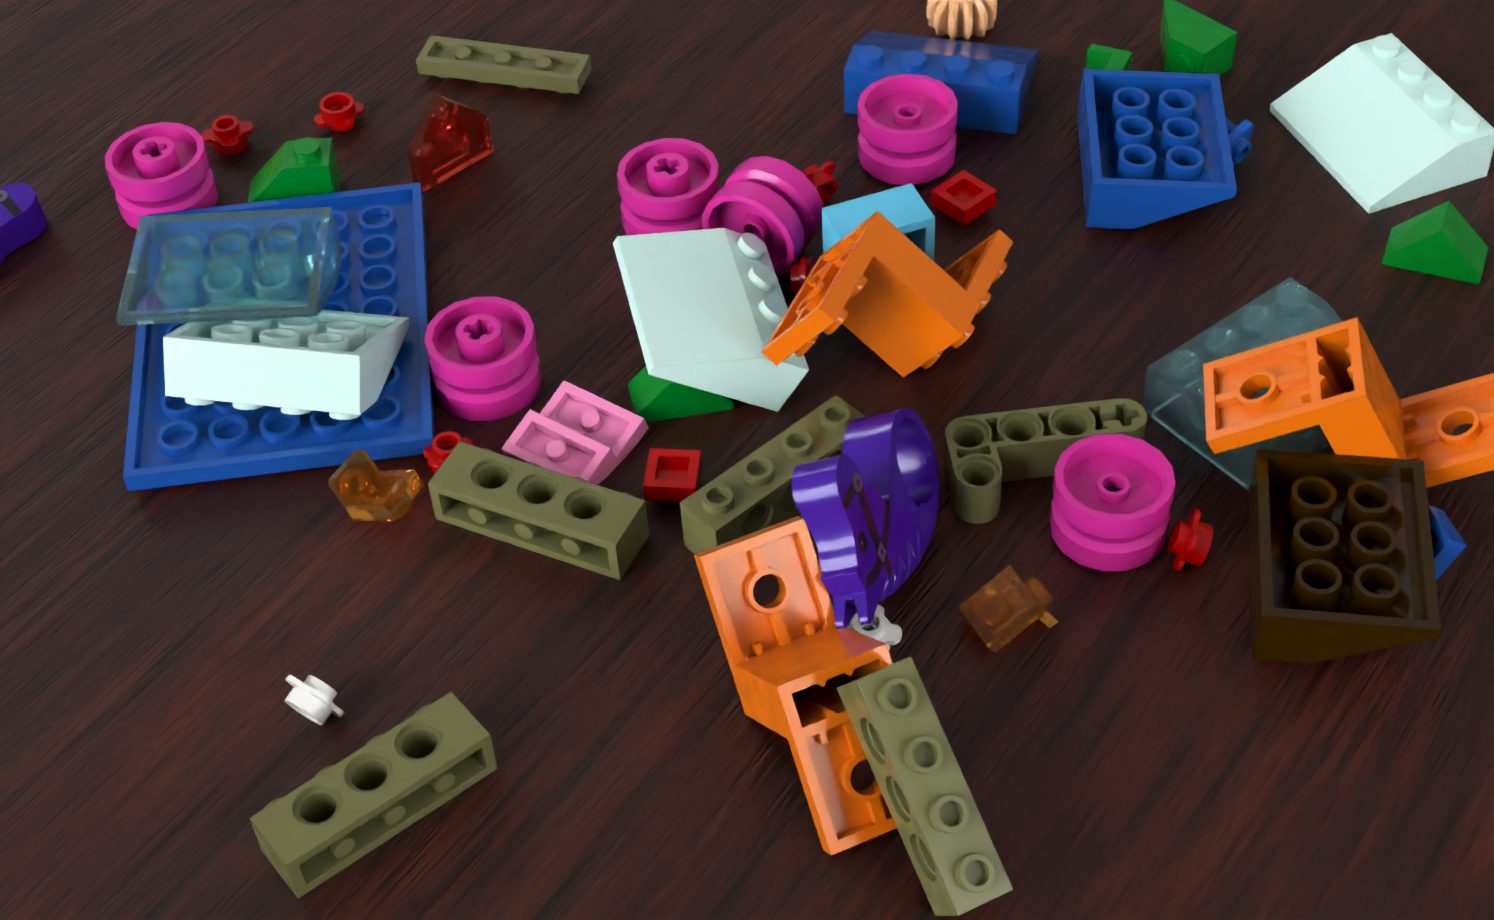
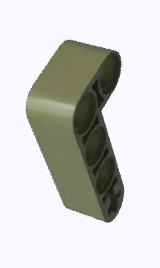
[944,398,1147,524]

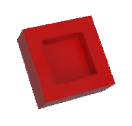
[931,170,997,226]
[643,448,702,502]

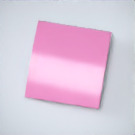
[501,381,649,485]

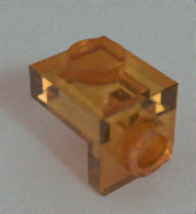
[328,450,425,521]
[959,565,1059,653]

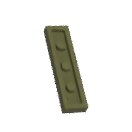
[416,35,592,94]

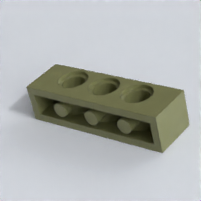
[680,395,866,554]
[428,441,649,580]
[837,656,1013,916]
[250,692,498,899]

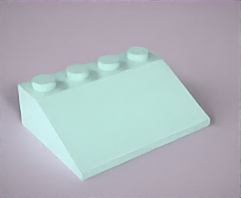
[1269,33,1494,214]
[613,228,809,412]
[163,301,409,420]

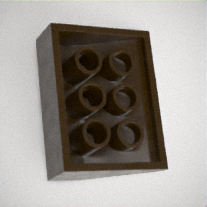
[1248,448,1441,664]

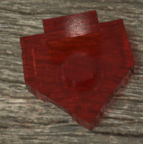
[407,94,493,192]

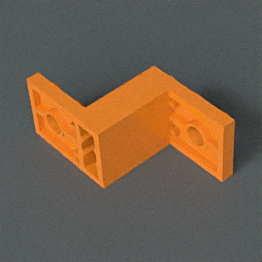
[761,211,1013,378]
[1203,317,1494,488]
[694,516,897,856]

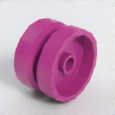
[857,74,958,185]
[105,122,218,232]
[617,138,720,235]
[702,156,824,277]
[424,297,542,421]
[1050,434,1176,571]

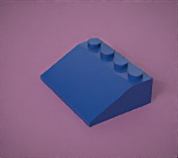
[844,31,1039,134]
[1077,69,1237,229]

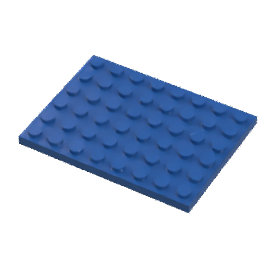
[123,182,435,491]

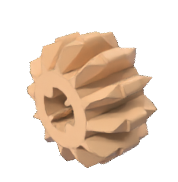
[926,0,997,41]

